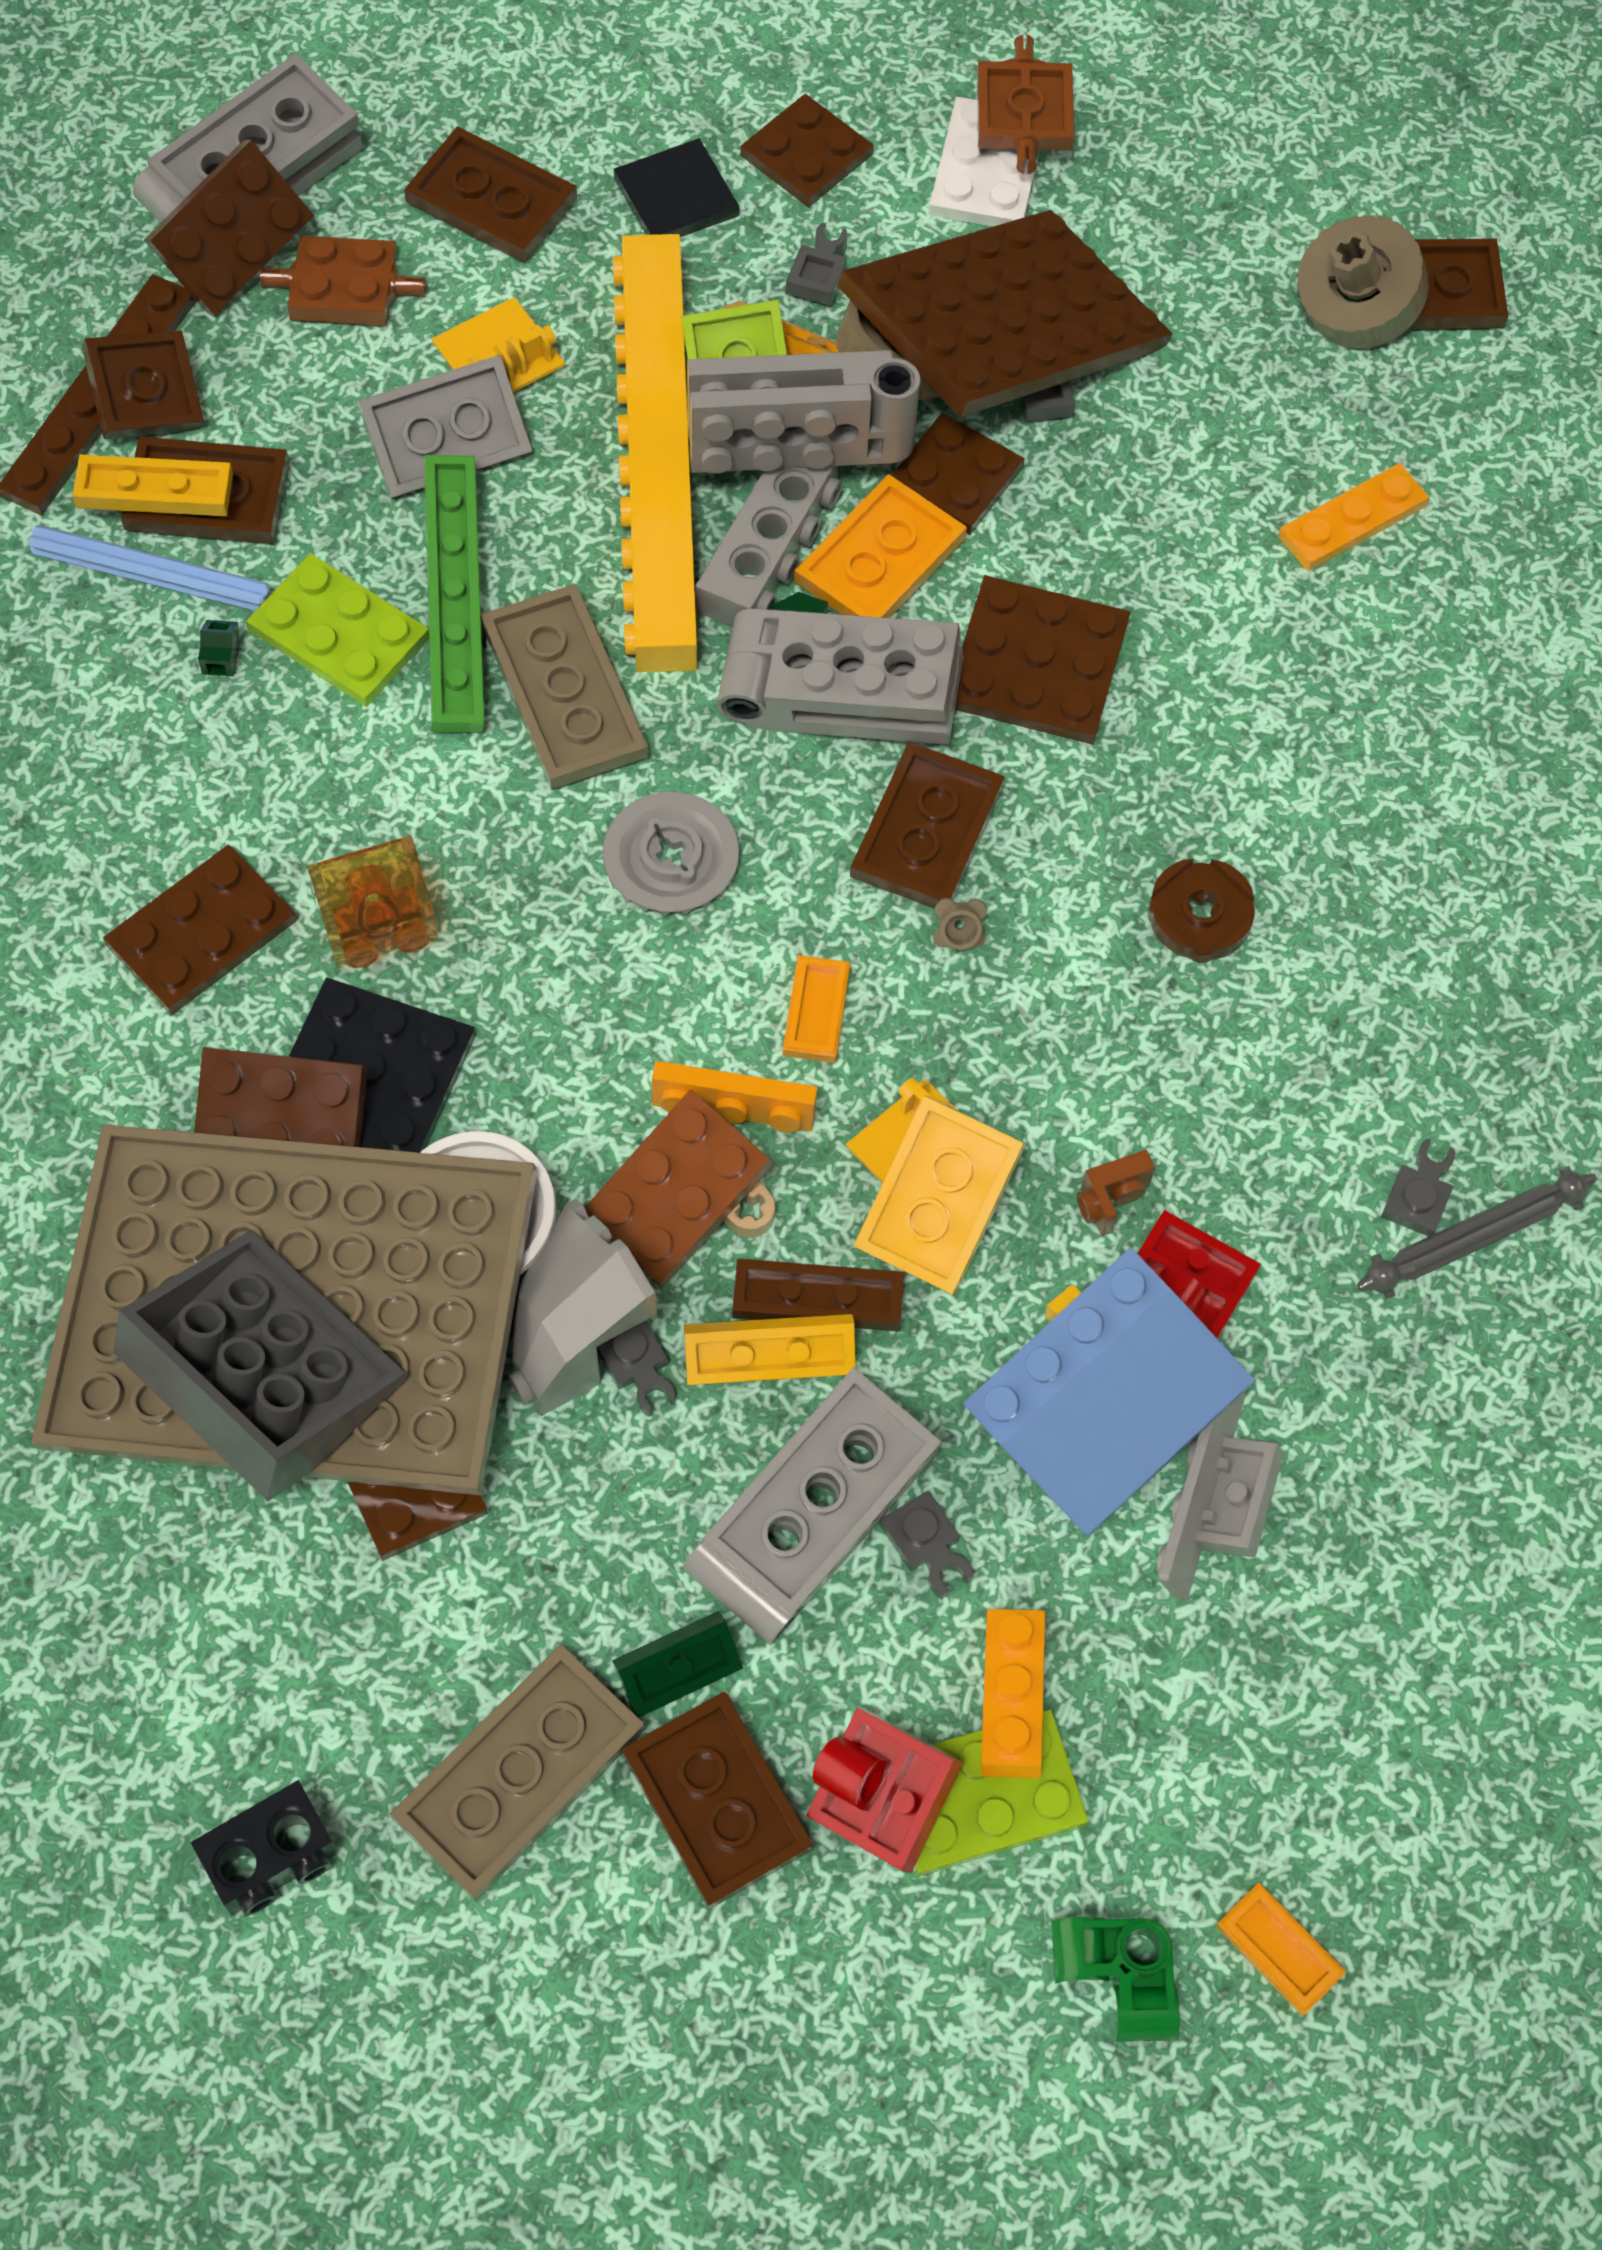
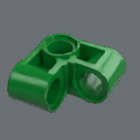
[1051,1917,1180,2042]

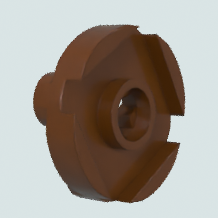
[1148,859,1255,963]

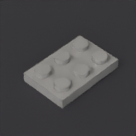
[357,355,532,498]

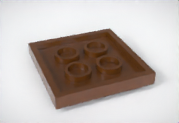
[955,575,1131,745]

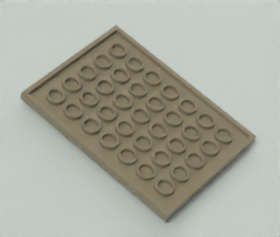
[31,1125,538,1495]

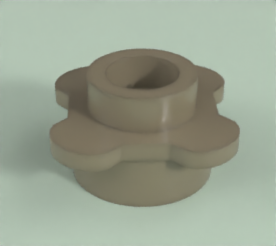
[933,898,987,950]

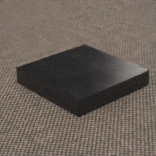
[613,138,739,237]

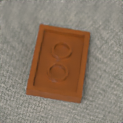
[584,1089,774,1287]

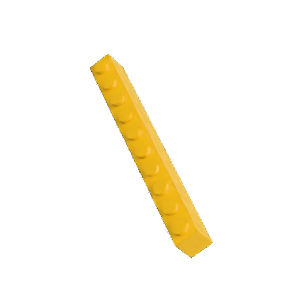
[613,234,697,672]

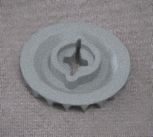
[603,792,739,917]

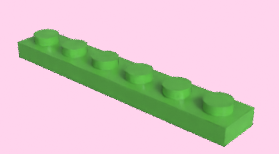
[424,455,484,733]

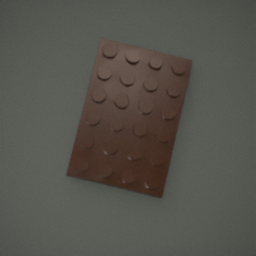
[837,210,1173,417]

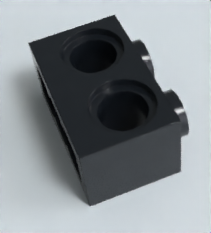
[190,1780,338,1916]

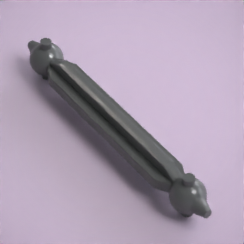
[1357,1166,1597,1299]

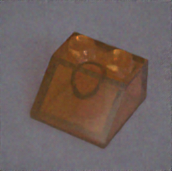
[307,835,439,968]

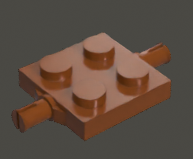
[977,35,1074,174]
[260,235,426,326]

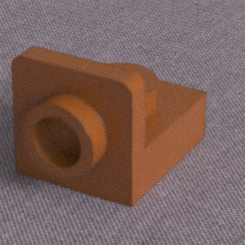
[1077,1149,1155,1236]

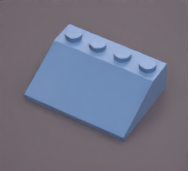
[963,1247,1256,1537]

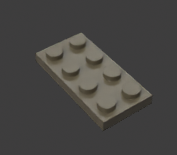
[480,584,648,790]
[390,1644,645,1902]

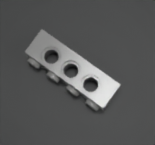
[695,466,842,627]

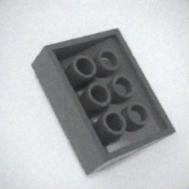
[113,1230,406,1502]

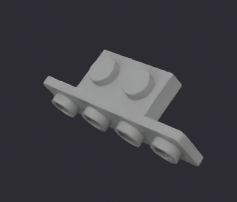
[1157,1393,1284,1601]

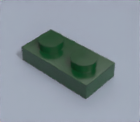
[612,1611,743,1718]

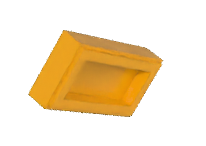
[782,955,850,1063]
[1215,1883,1346,2017]

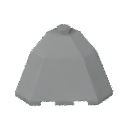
[508,1199,657,1416]

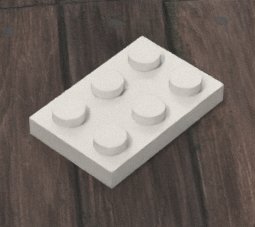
[929,96,1040,226]

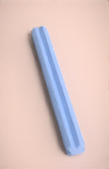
[29,525,271,611]

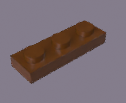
[732,1258,904,1332]

